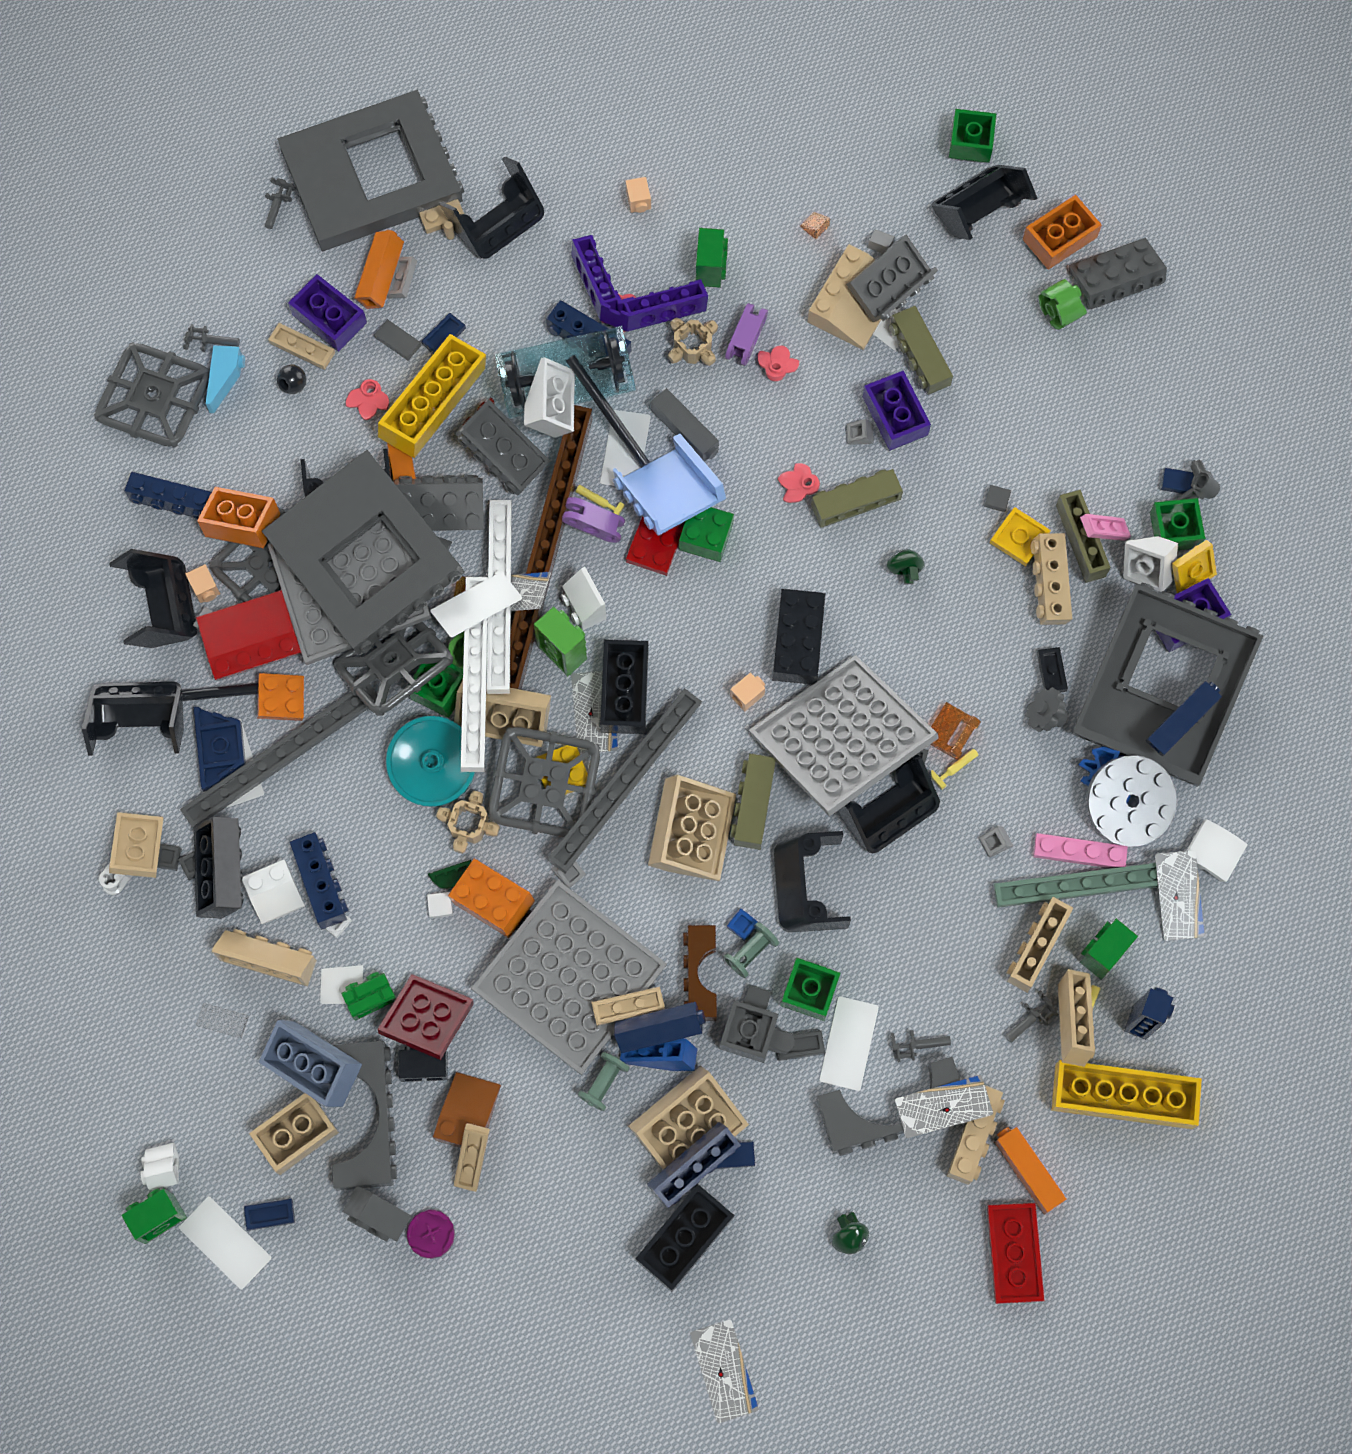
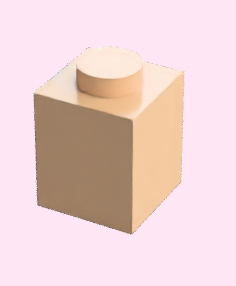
[626,177,651,213]
[186,564,220,603]
[730,672,765,712]

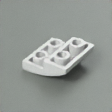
[1187,819,1248,882]

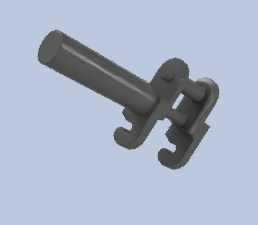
[265,177,296,229]
[184,324,240,352]
[1005,990,1059,1043]
[890,1030,951,1063]

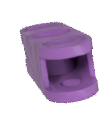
[725,303,768,366]
[562,497,625,543]

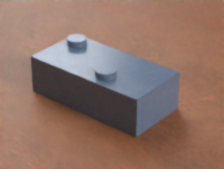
[259,1020,362,1107]

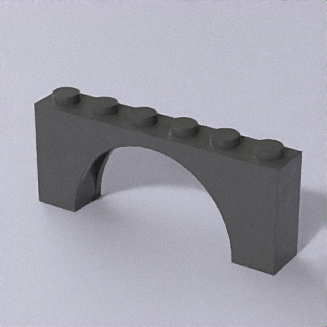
[332,1041,397,1191]
[816,1056,960,1156]

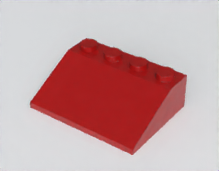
[196,590,302,681]

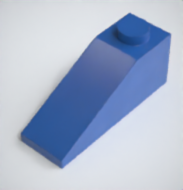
[620,1038,698,1071]

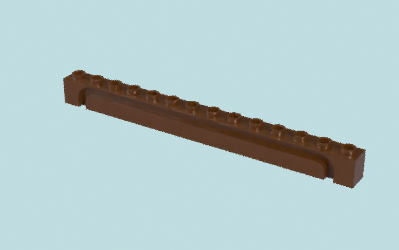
[510,405,593,690]

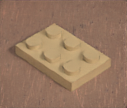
[109,812,164,878]

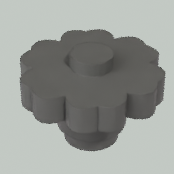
[1026,688,1068,732]

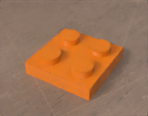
[257,673,304,721]

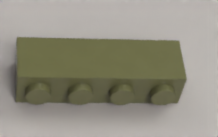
[889,305,953,395]
[811,469,903,528]
[1056,489,1111,583]
[730,753,776,850]

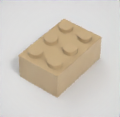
[249,1093,339,1175]

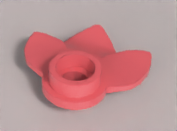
[757,345,799,381]
[346,379,389,420]
[778,463,820,503]

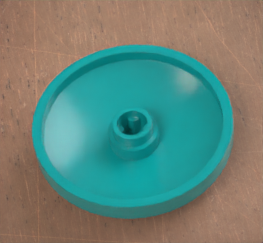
[386,716,476,807]

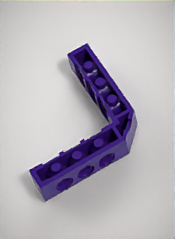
[571,235,709,332]

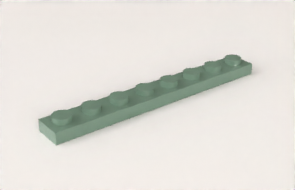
[993,863,1158,908]

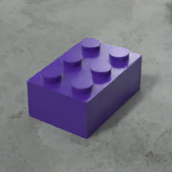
[288,274,367,352]
[862,370,931,451]
[1155,578,1232,653]

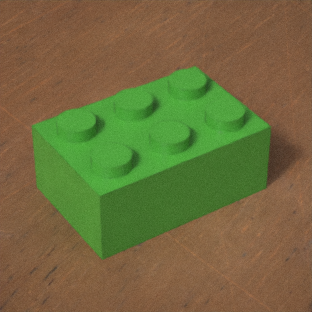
[534,607,587,677]

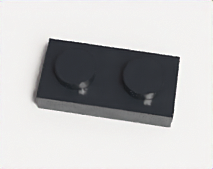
[1037,647,1068,692]

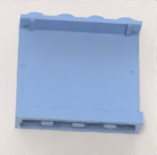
[613,434,726,535]

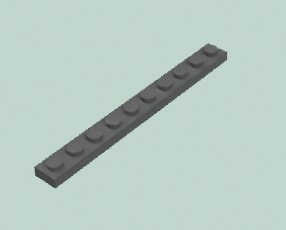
[180,684,378,829]
[547,688,702,874]

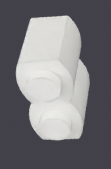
[140,1143,179,1191]

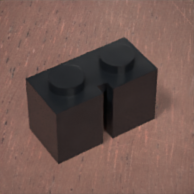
[399,1046,448,1082]

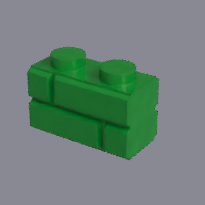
[341,972,396,1021]

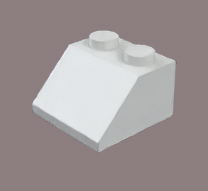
[1123,536,1178,592]
[561,567,606,630]
[242,860,305,925]

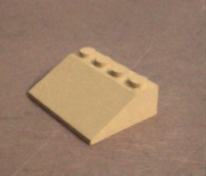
[807,244,881,350]
[648,775,736,881]
[628,1066,749,1170]

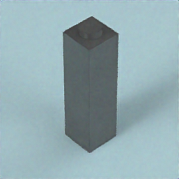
[651,388,719,462]

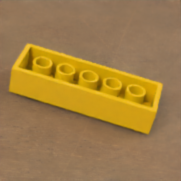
[378,334,486,458]
[1051,1060,1202,1129]

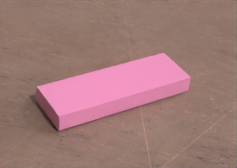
[1080,514,1131,541]

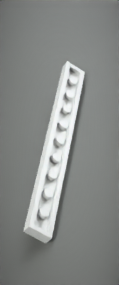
[487,500,512,694]
[461,577,488,772]

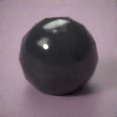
[277,364,307,394]

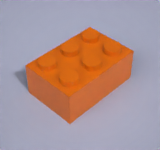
[1022,194,1102,270]
[197,487,281,548]
[448,858,535,938]

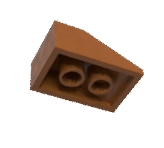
[433,1072,501,1148]

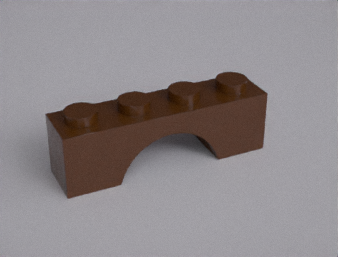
[683,925,717,1021]

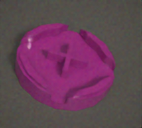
[407,1210,455,1259]

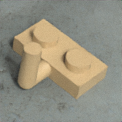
[419,199,464,240]

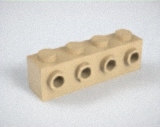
[1031,533,1072,625]
[1006,897,1073,993]
[1058,969,1095,1067]
[947,1085,1005,1185]

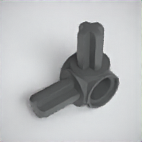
[1177,459,1220,500]

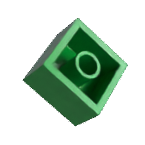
[948,109,997,163]
[696,228,728,288]
[1150,498,1206,551]
[679,507,734,562]
[408,653,463,718]
[1080,918,1138,980]
[781,957,841,1021]
[121,1188,187,1244]

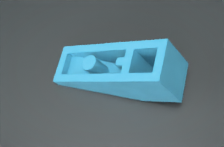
[206,345,245,413]

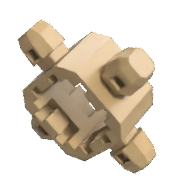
[668,318,718,366]
[436,791,500,854]

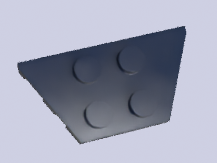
[193,707,246,792]

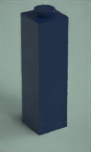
[1146,681,1222,756]
[614,1002,706,1053]

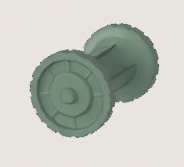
[723,922,779,978]
[577,1052,630,1112]

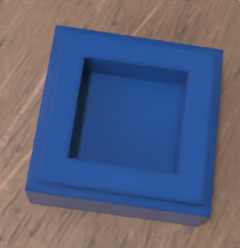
[727,909,758,942]

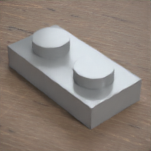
[387,256,417,299]

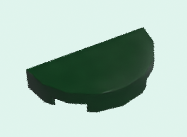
[428,860,472,891]

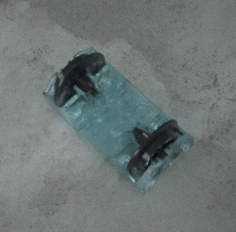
[495,326,636,419]

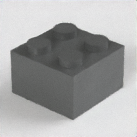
[342,1186,411,1242]

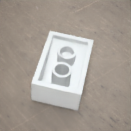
[524,357,575,438]

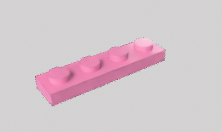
[1033,833,1128,869]

